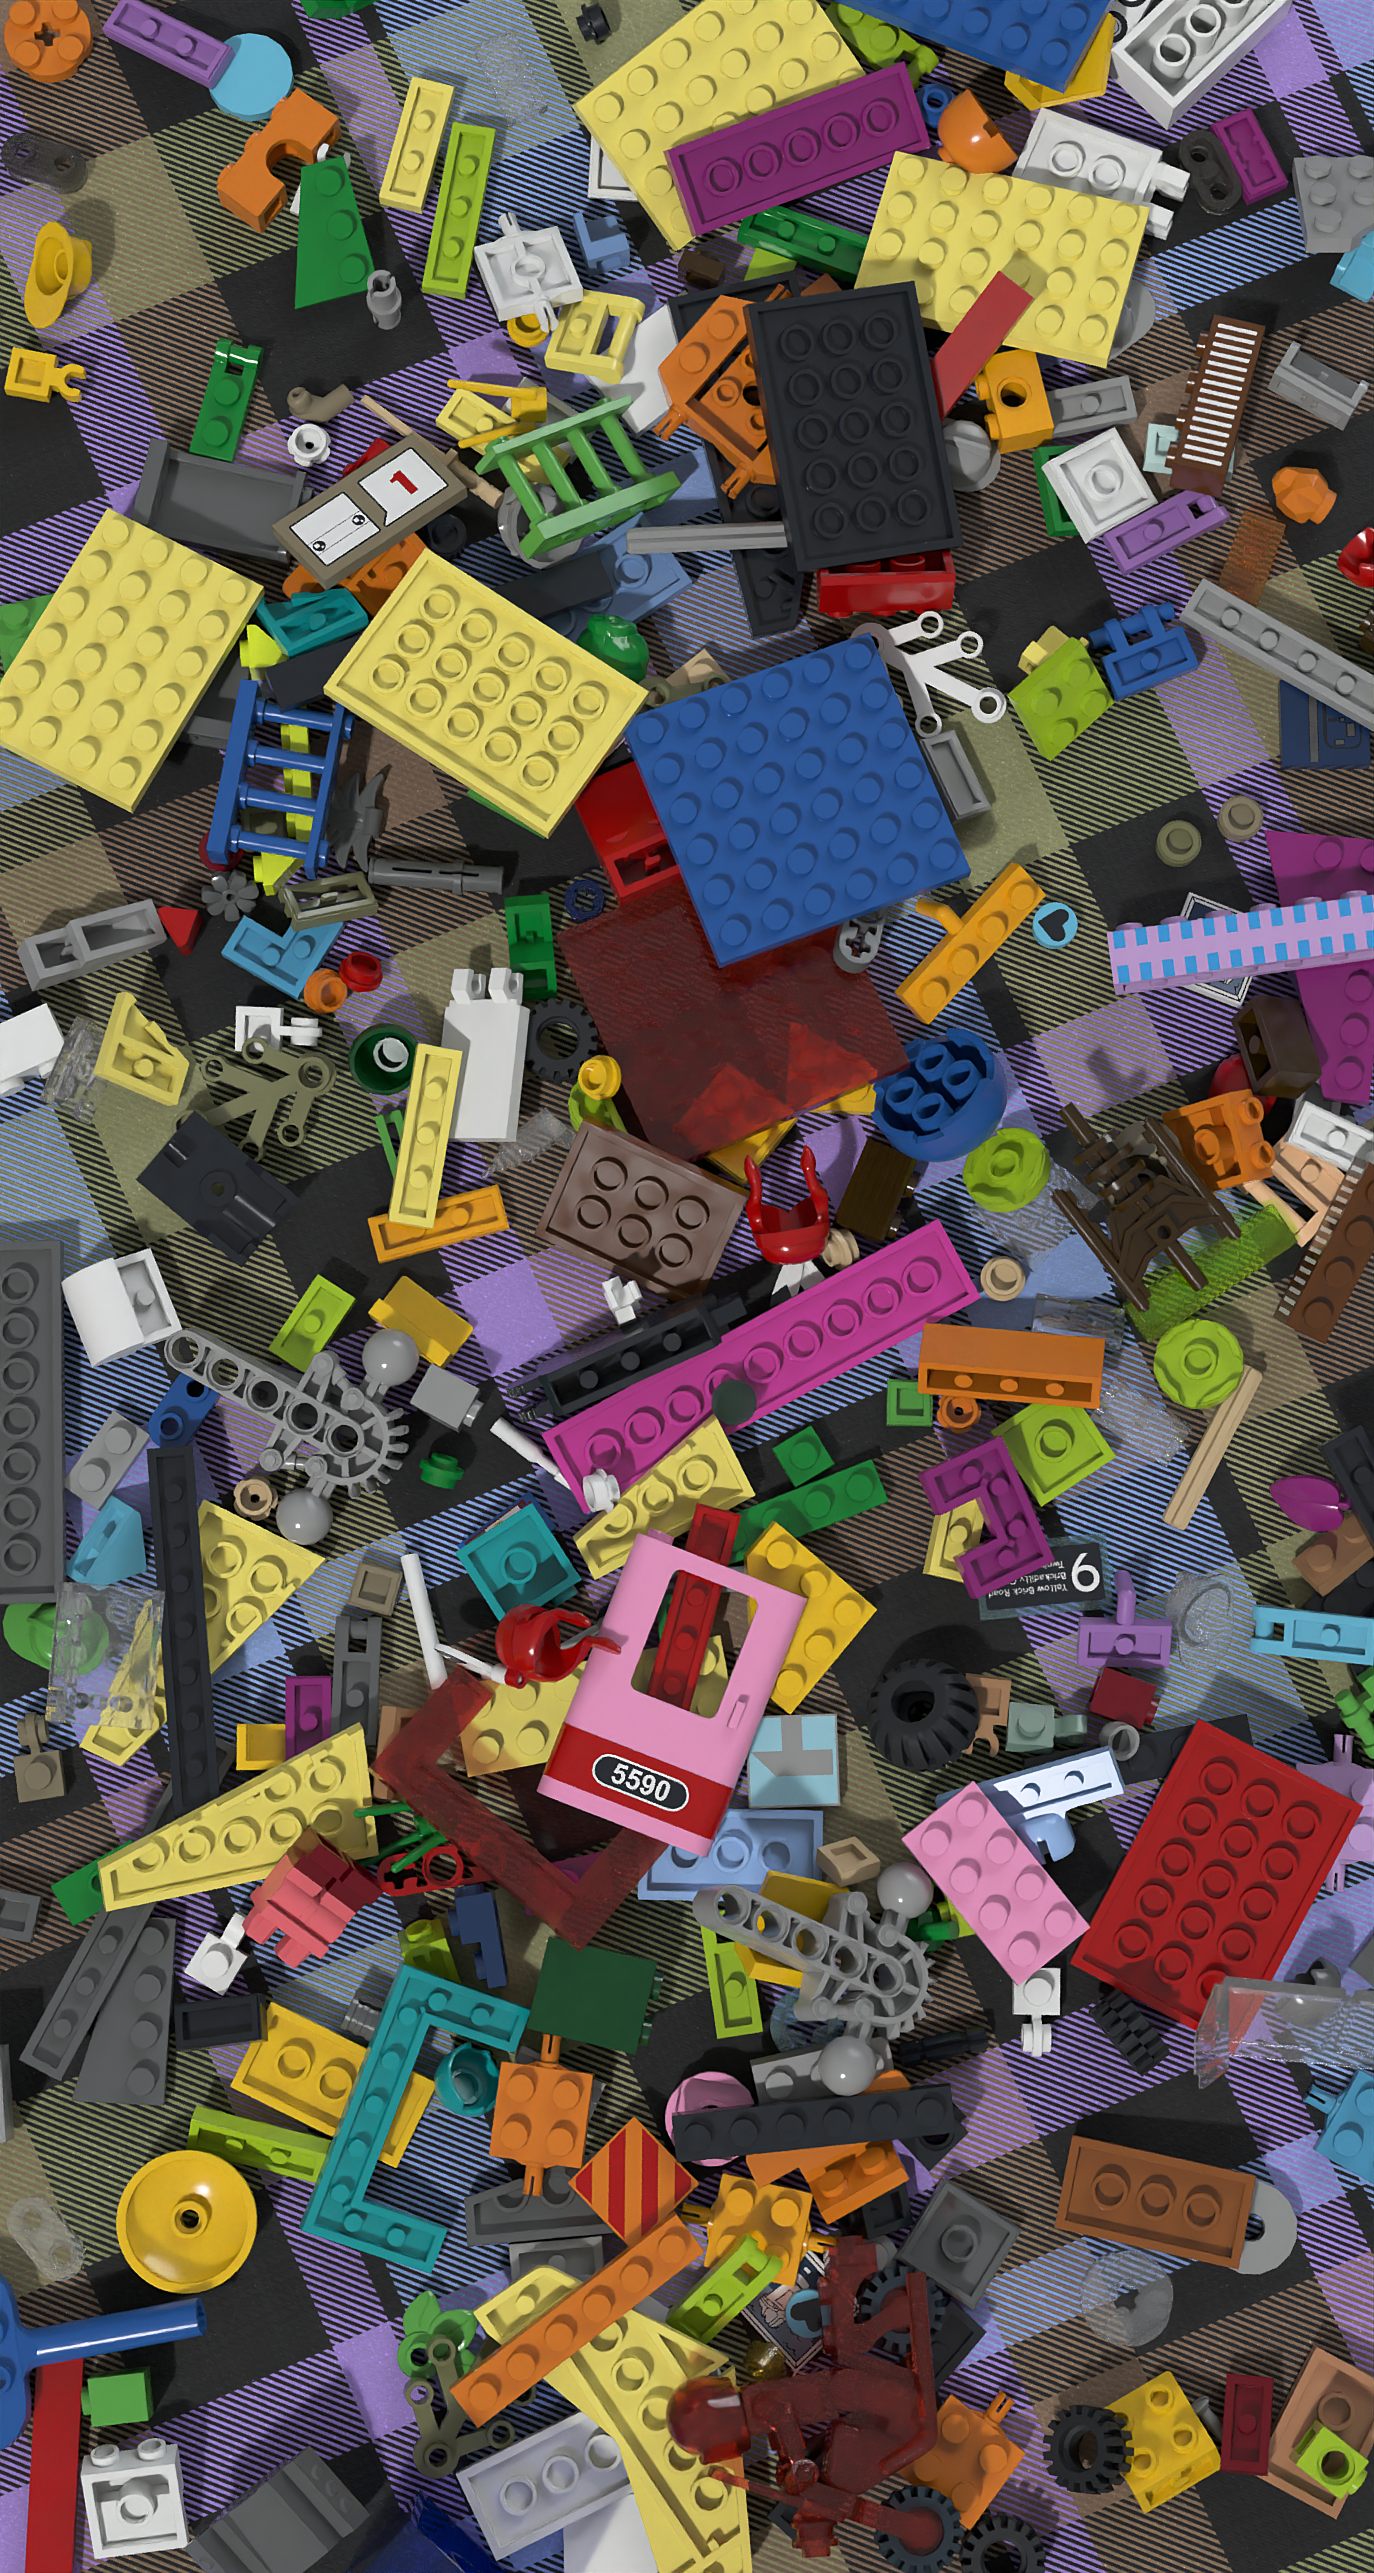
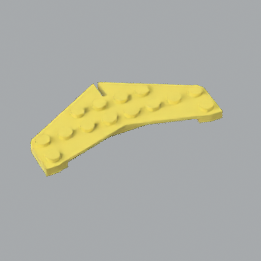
[473,2265,752,2573]

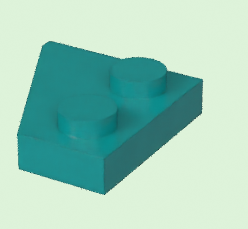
[254,588,369,660]

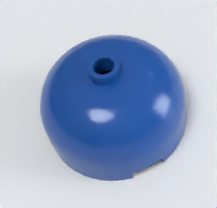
[871,1028,1008,1162]

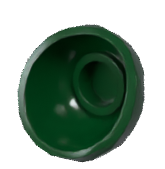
[348,1023,418,1096]

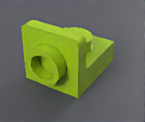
[397,1918,461,1983]

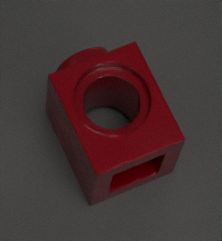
[1085,1667,1160,1730]

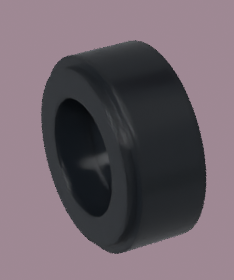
[423,514,467,561]

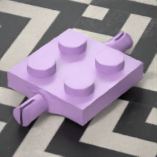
[1295,1734,1374,1892]

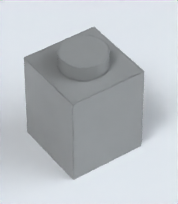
[410,1363,484,1433]

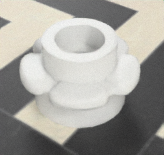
[288,424,331,467]
[583,1469,620,1513]

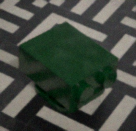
[527,1935,664,2055]

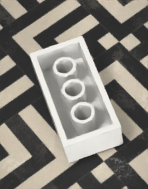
[1108,0,1293,130]

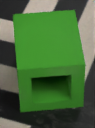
[81,2366,154,2427]

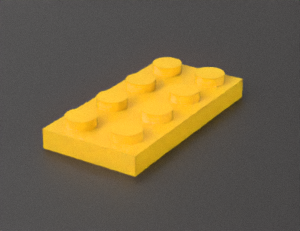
[230,2001,435,2168]

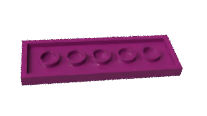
[663,61,932,237]

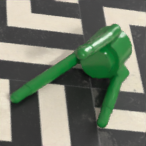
[353,1793,459,1873]

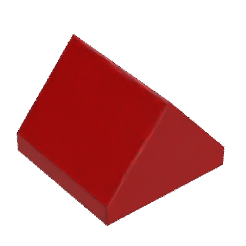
[157,906,203,956]

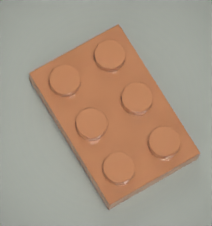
[1256,2344,1374,2519]

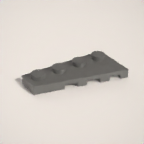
[71,1917,178,2106]
[464,2150,615,2247]

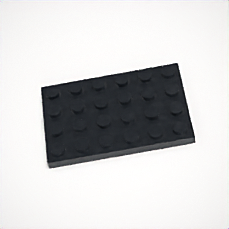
[742,281,964,575]

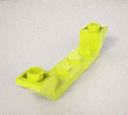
[239,625,314,896]

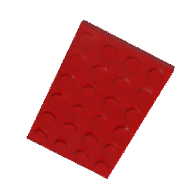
[1069,1718,1364,2051]

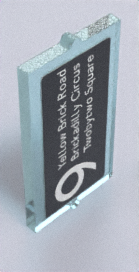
[978,1533,1114,1621]

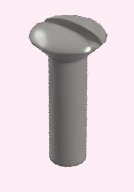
[1191,2396,1223,2444]

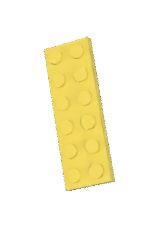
[451,1635,734,1777]

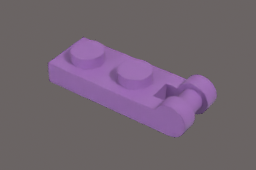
[1102,490,1231,576]

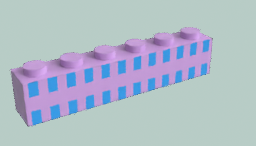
[1107,890,1374,995]

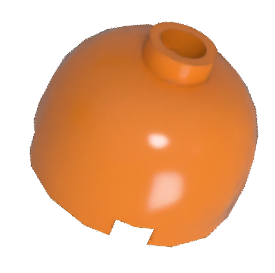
[937,88,1019,174]

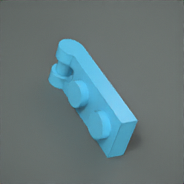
[1249,1605,1374,1666]

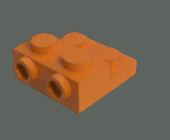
[1162,1089,1275,1193]

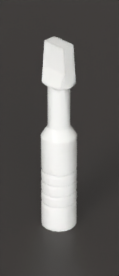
[490,1417,571,1490]

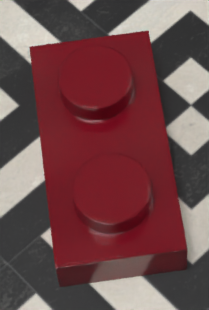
[1220,2373,1274,2476]

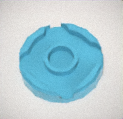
[209,33,294,122]

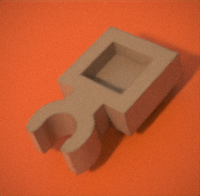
[965,1673,1011,1757]

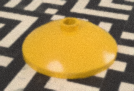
[116,2150,257,2294]

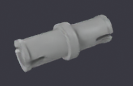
[366,270,402,330]

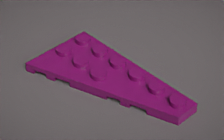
[1264,830,1374,1105]

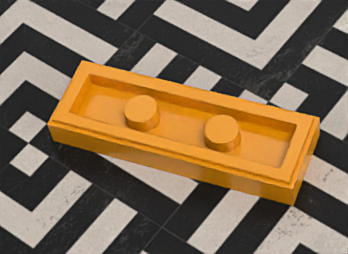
[368,1184,510,1264]

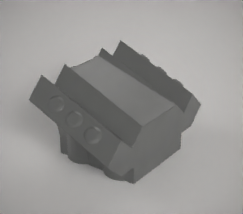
[184,2445,370,2573]

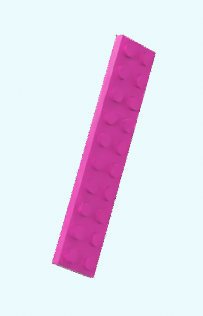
[541,1218,981,1514]

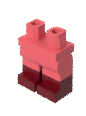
[241,1826,384,1969]

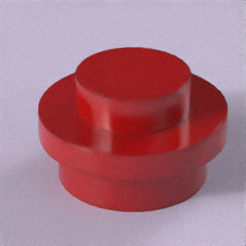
[338,951,383,992]

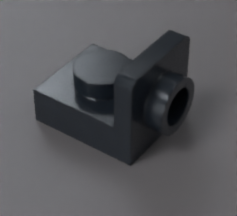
[837,2182,914,2240]

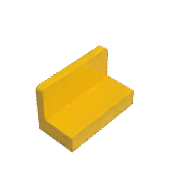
[368,1276,473,1370]

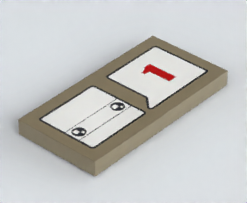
[272,433,468,591]

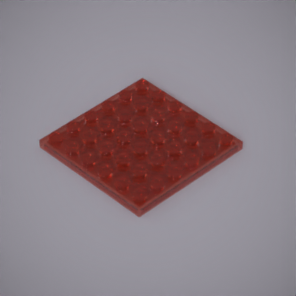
[555,880,910,1163]

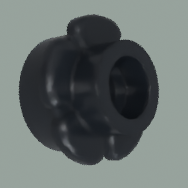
[576,2,612,45]

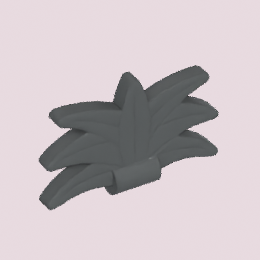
[324,771,384,874]

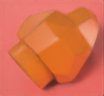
[1272,467,1337,524]

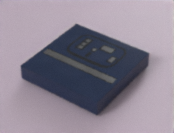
[1278,680,1371,770]

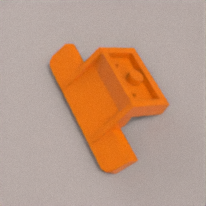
[282,532,431,620]
[746,2069,912,2224]

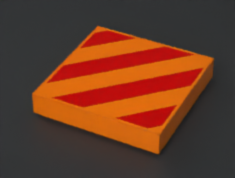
[568,2117,699,2247]

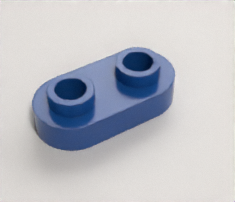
[148,1373,220,1448]

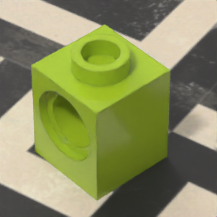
[1288,2419,1369,2500]

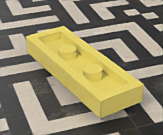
[379,76,455,214]
[436,389,570,488]

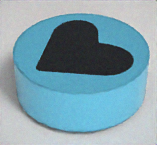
[1032,902,1078,949]
[785,2288,832,2338]

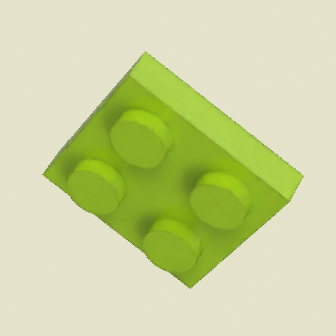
[1007,637,1114,761]
[989,1403,1116,1508]

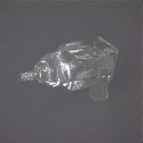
[481,1108,577,1179]

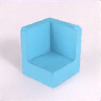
[1330,230,1374,302]

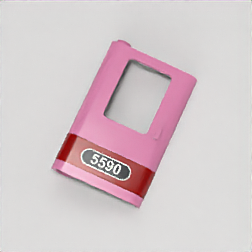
[537,1527,808,1858]

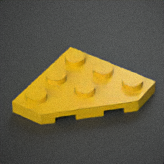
[743,1521,877,1715]

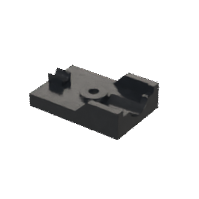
[135,1110,300,1268]

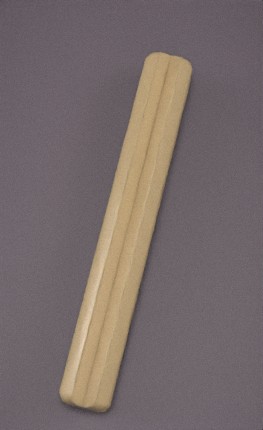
[1162,1364,1262,1530]

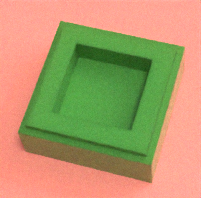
[886,1379,933,1427]

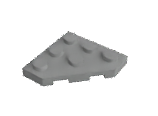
[1292,155,1374,253]

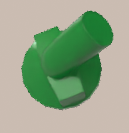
[905,1908,959,1954]

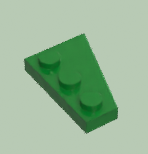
[295,156,375,310]

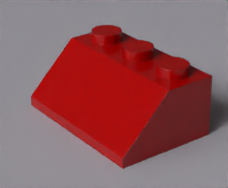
[816,549,956,618]

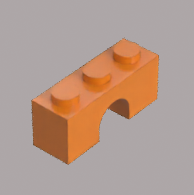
[216,88,342,234]

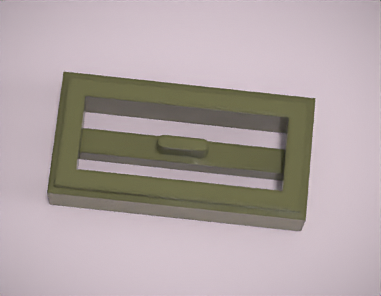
[278,871,379,932]

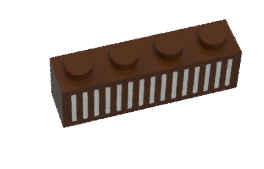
[1164,314,1266,498]
[1273,1156,1374,1344]

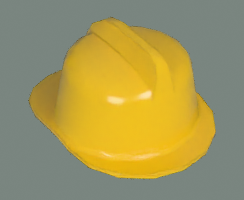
[24,222,92,329]

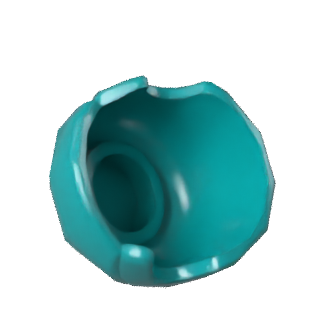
[434,2042,500,2117]

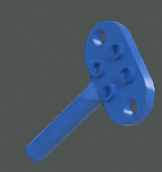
[0,2273,207,2450]

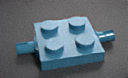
[1303,2067,1374,2184]

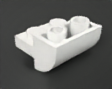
[61,1248,182,1368]

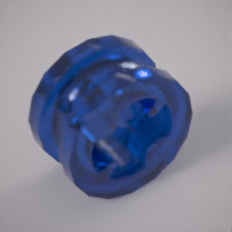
[565,880,604,923]

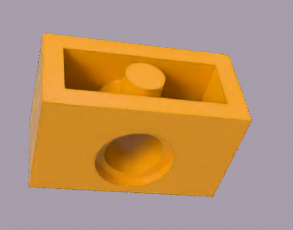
[974,349,1054,455]

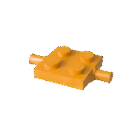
[681,2172,839,2287]

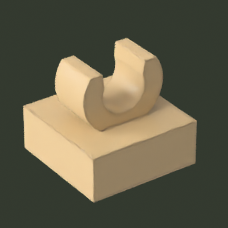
[815,1836,881,1891]

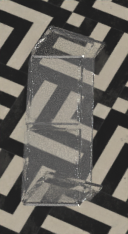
[1194,1976,1374,2089]

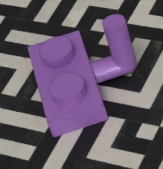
[1076,1570,1172,1668]

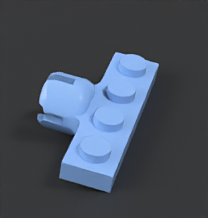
[935,1745,1125,1865]

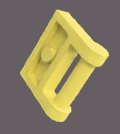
[544,289,646,384]

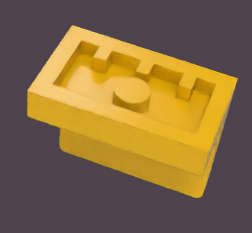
[1004,13,1116,111]
[734,1870,850,1988]
[1103,2371,1221,2514]

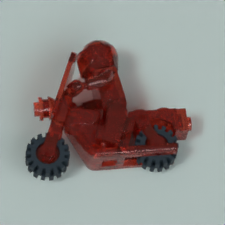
[665,2235,963,2573]

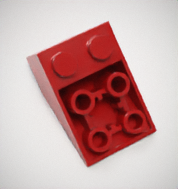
[574,761,684,910]

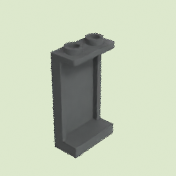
[131,438,315,568]

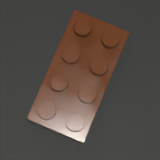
[1054,2135,1256,2269]

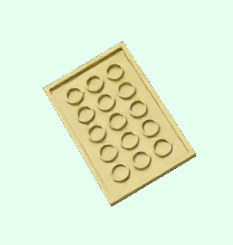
[571,0,867,251]
[854,151,1150,368]
[0,508,265,813]
[324,548,649,839]

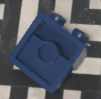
[448,1883,510,1988]

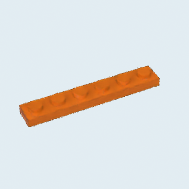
[449,2211,704,2428]

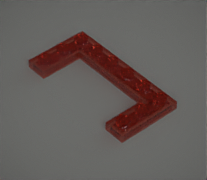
[368,1665,669,1953]

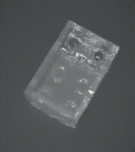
[45,1582,165,1730]

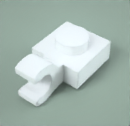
[602,1276,643,1328]
[184,1910,249,1996]

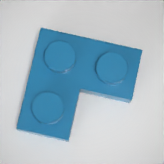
[221,915,345,1001]

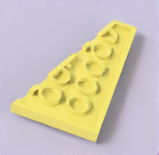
[80,1499,327,1767]

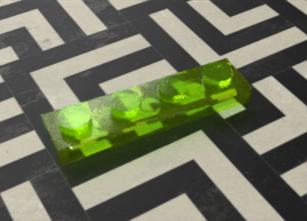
[1122,1204,1298,1343]

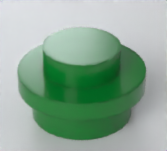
[419,1453,464,1489]

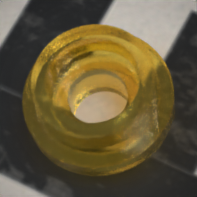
[743,2340,787,2386]

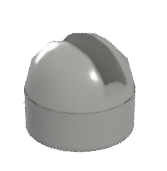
[1099,1721,1140,1761]

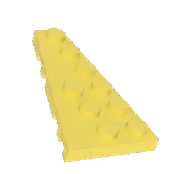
[97,1722,379,1912]

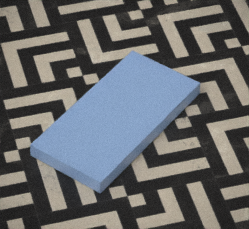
[638,1809,823,1901]

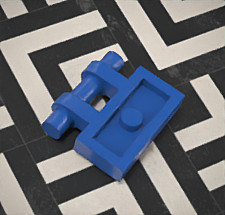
[1087,601,1199,702]

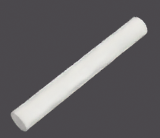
[400,1553,450,1690]

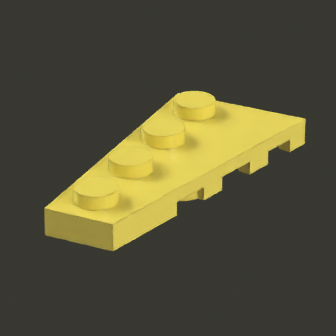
[572,1414,755,1580]

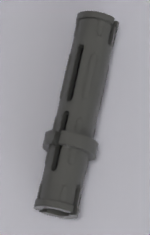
[368,856,505,895]

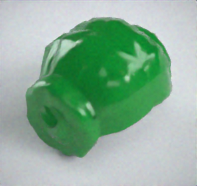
[576,614,650,684]

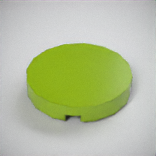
[962,1128,1052,1213]
[1154,1319,1244,1409]

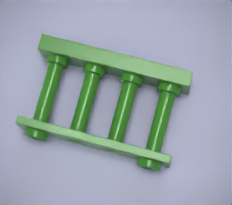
[475,395,682,560]

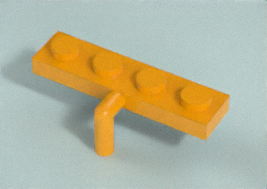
[894,862,1046,1025]

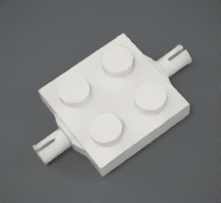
[474,212,583,332]

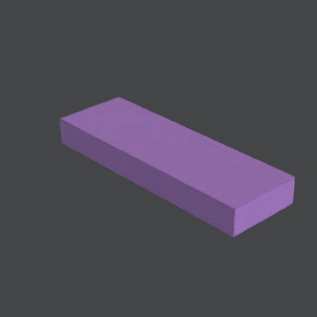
[102,0,235,90]

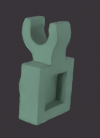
[1005,1702,1087,1755]

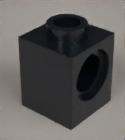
[898,2102,969,2172]

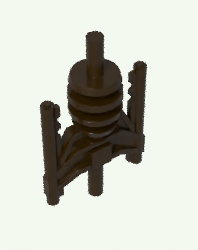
[1051,1101,1242,1313]

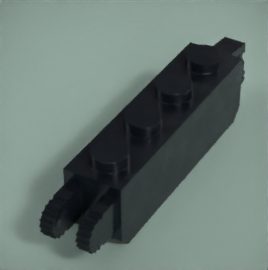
[505,1291,748,1423]

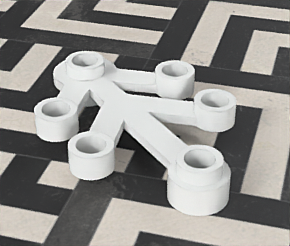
[850,611,1007,738]

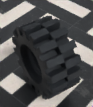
[1088,1988,1171,2077]
[1043,2405,1134,2495]
[959,2512,1046,2573]

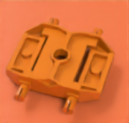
[653,284,792,499]

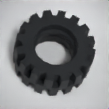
[524,999,599,1083]

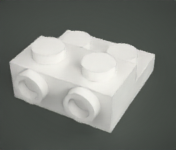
[81,2438,189,2559]

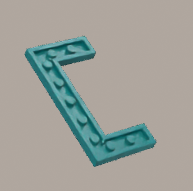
[299,1962,531,2274]

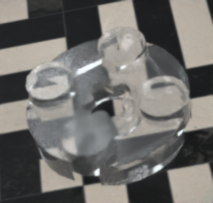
[1079,2250,1173,2346]

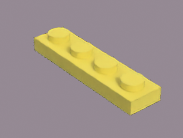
[387,1043,463,1230]

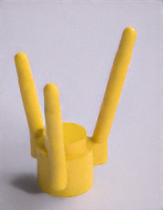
[447,379,547,448]

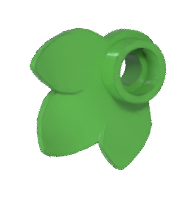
[397,2290,478,2379]

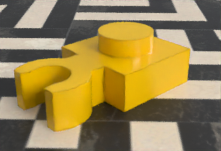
[4,347,87,403]

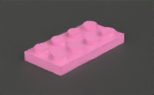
[901,1781,1090,1986]

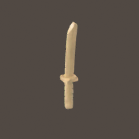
[360,395,504,509]

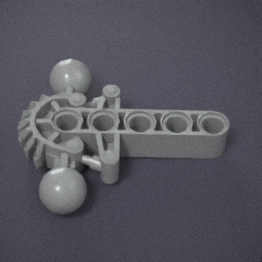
[164,1328,419,1545]
[692,1861,937,2096]

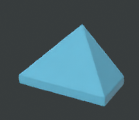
[67,1495,147,1591]

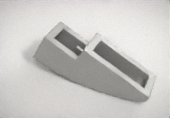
[17,899,167,991]

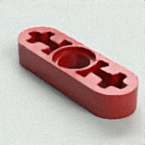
[377,1839,509,1897]

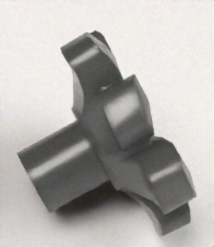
[201,870,259,921]

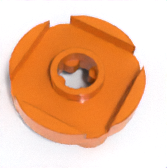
[4,0,93,83]

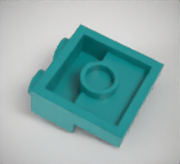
[455,1503,582,1622]

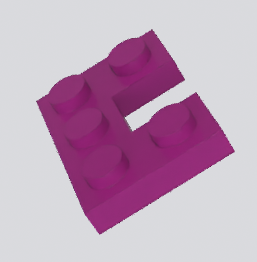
[917,1436,1055,1599]

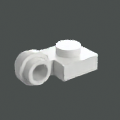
[235,1006,322,1052]
[1012,1968,1060,2057]

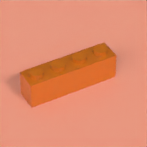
[918,1323,1105,1409]

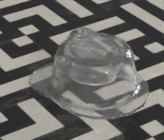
[1165,1571,1234,1674]

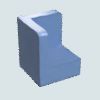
[573,212,630,277]

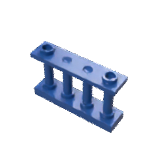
[206,679,355,880]

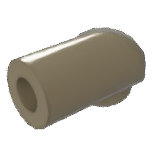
[287,384,355,423]

